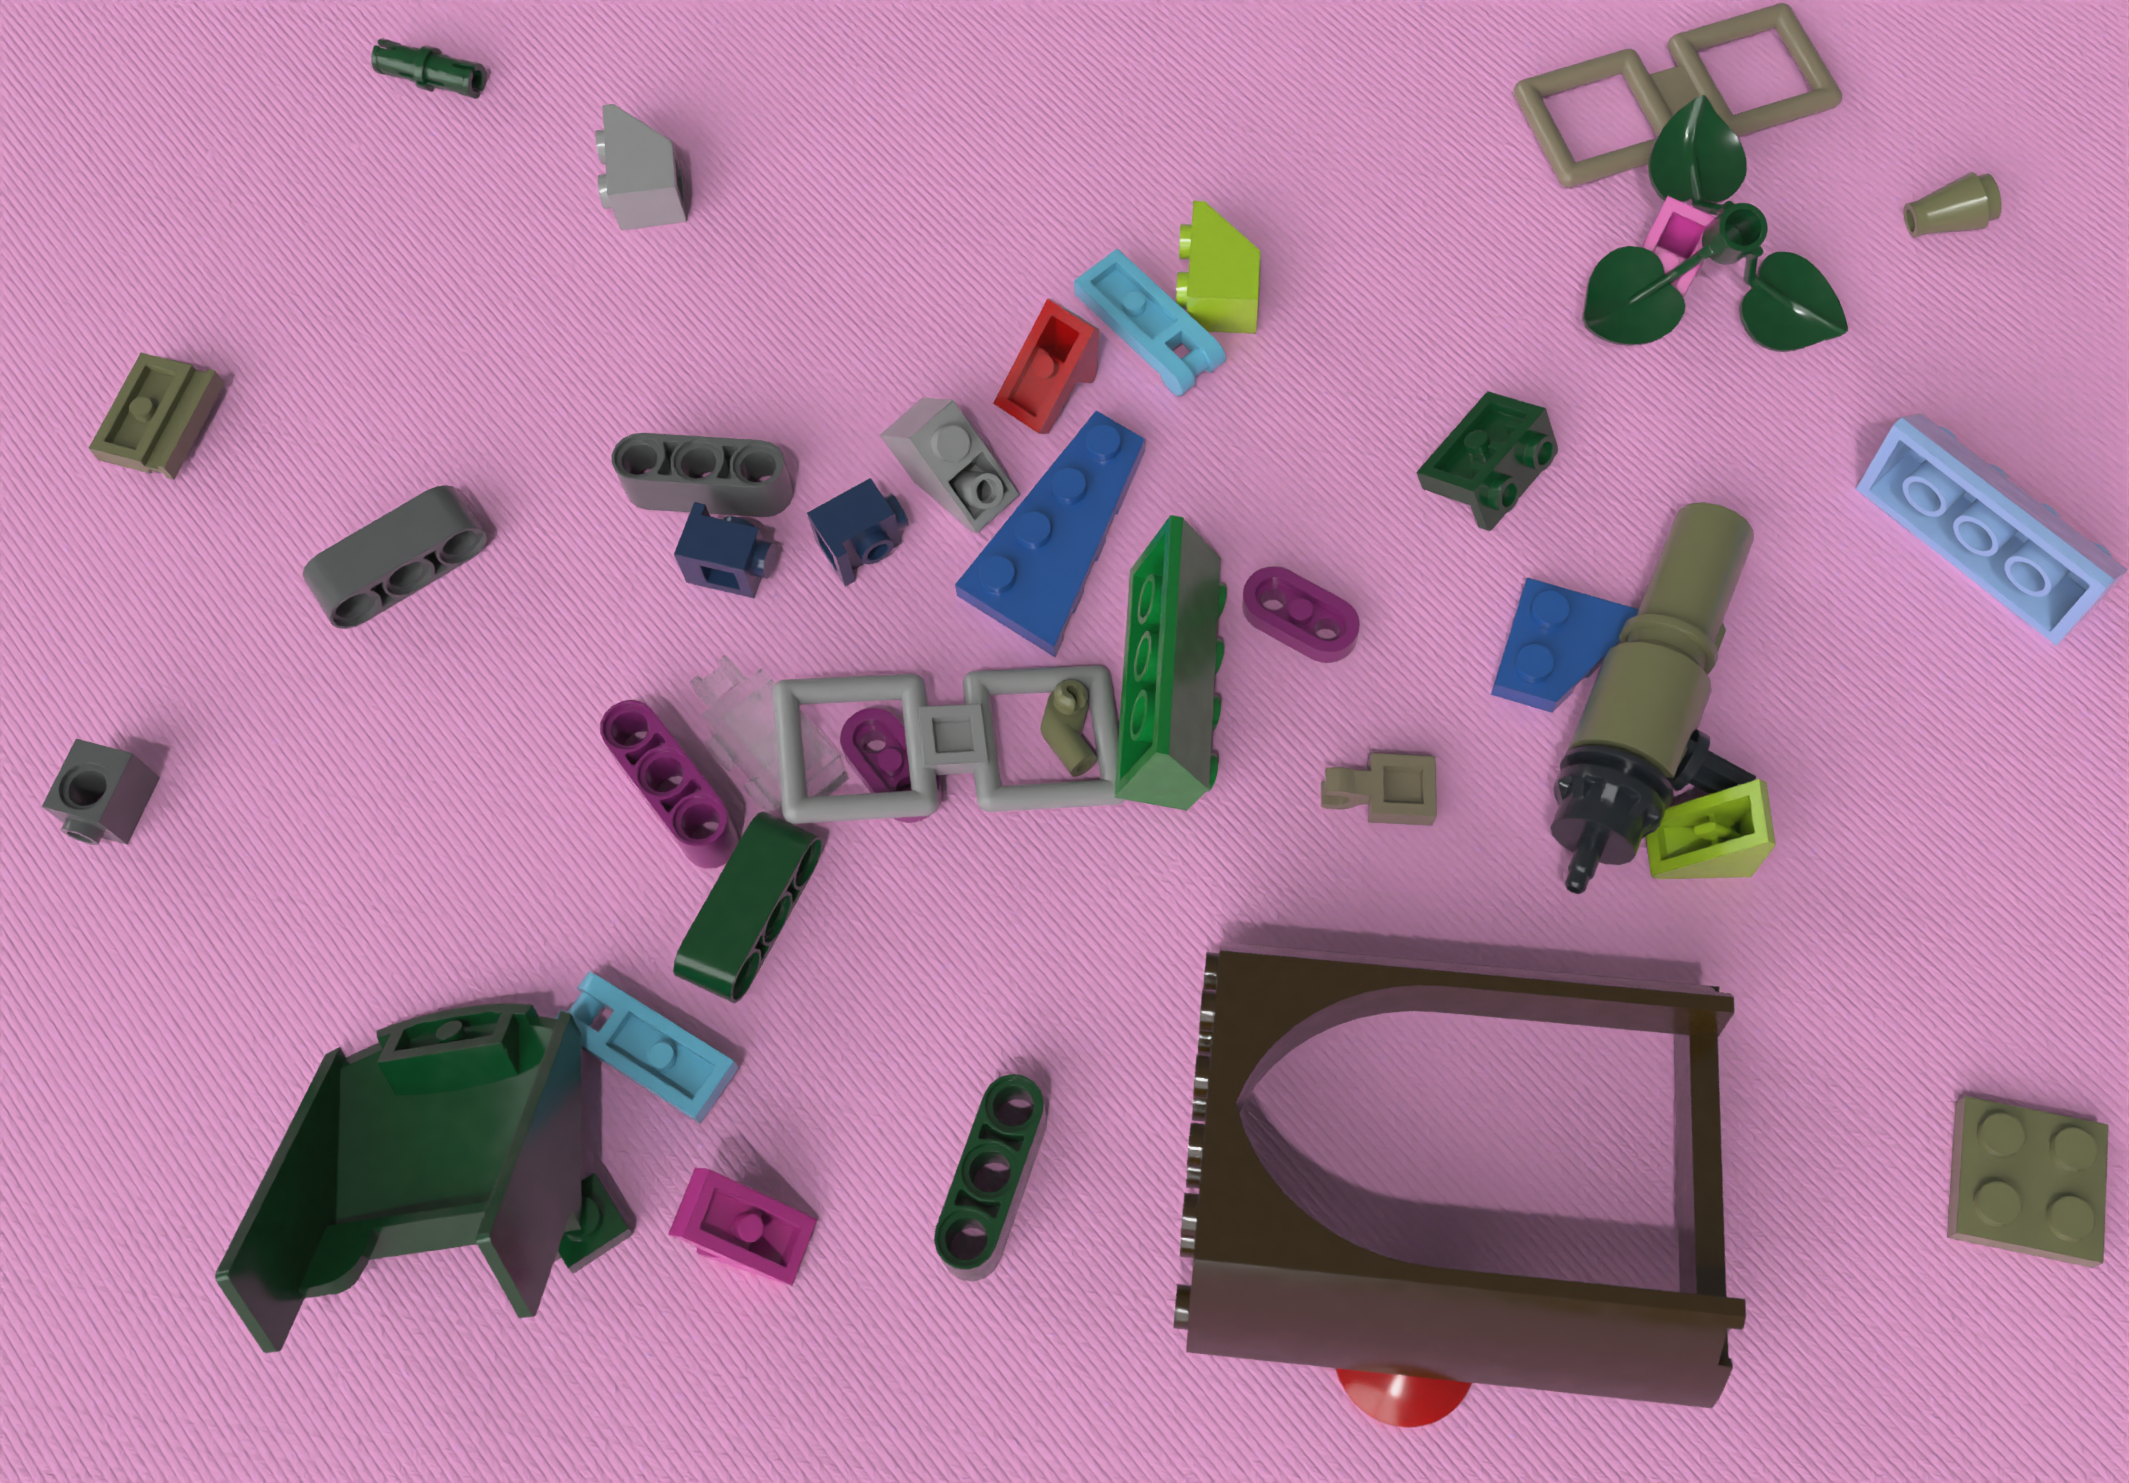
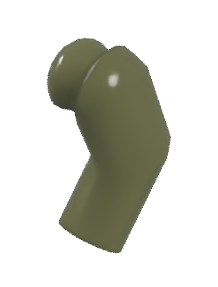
[1040,679,1097,777]

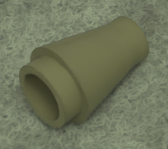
[1904,172,2002,238]

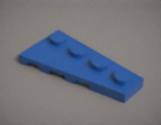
[955,410,1145,658]

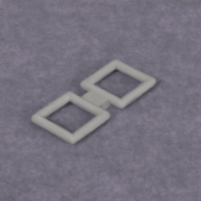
[772,665,1125,824]

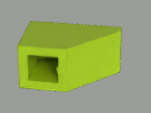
[1176,201,1261,334]

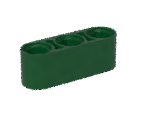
[673,811,823,1003]
[934,1074,1047,1281]

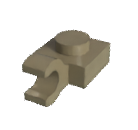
[1321,753,1437,826]

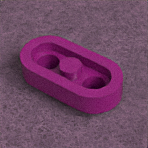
[1242,566,1360,663]
[840,708,942,823]

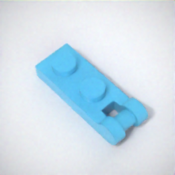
[1074,248,1226,396]
[554,971,739,1124]

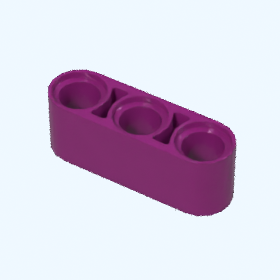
[600,700,739,869]

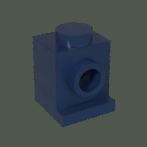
[807,478,909,587]
[674,502,777,598]

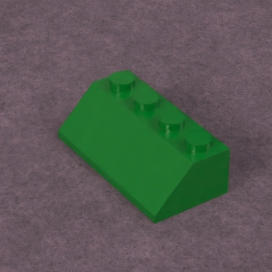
[1114,515,1227,811]

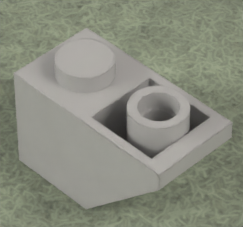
[595,104,687,230]
[880,398,1020,533]

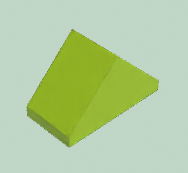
[1646,779,1776,879]

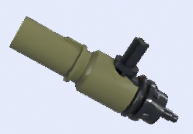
[1550,502,1756,894]

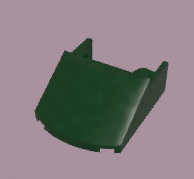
[215,1003,581,1353]

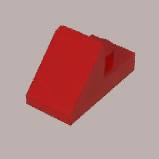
[993,298,1100,434]

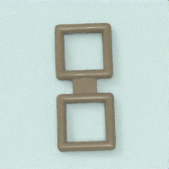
[1513,3,1842,188]

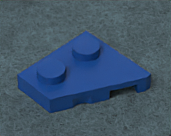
[1491,577,1638,713]

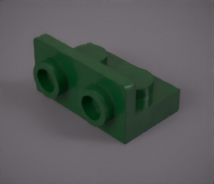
[1416,391,1558,531]

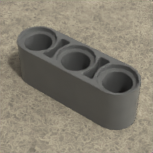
[612,433,793,517]
[302,485,487,629]

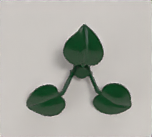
[1582,95,1848,352]

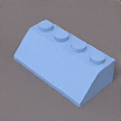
[1856,413,2128,645]

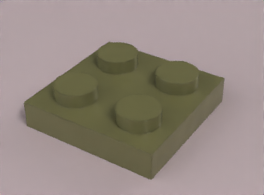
[1947,1096,2108,1268]

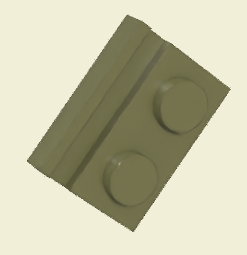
[88,352,225,480]

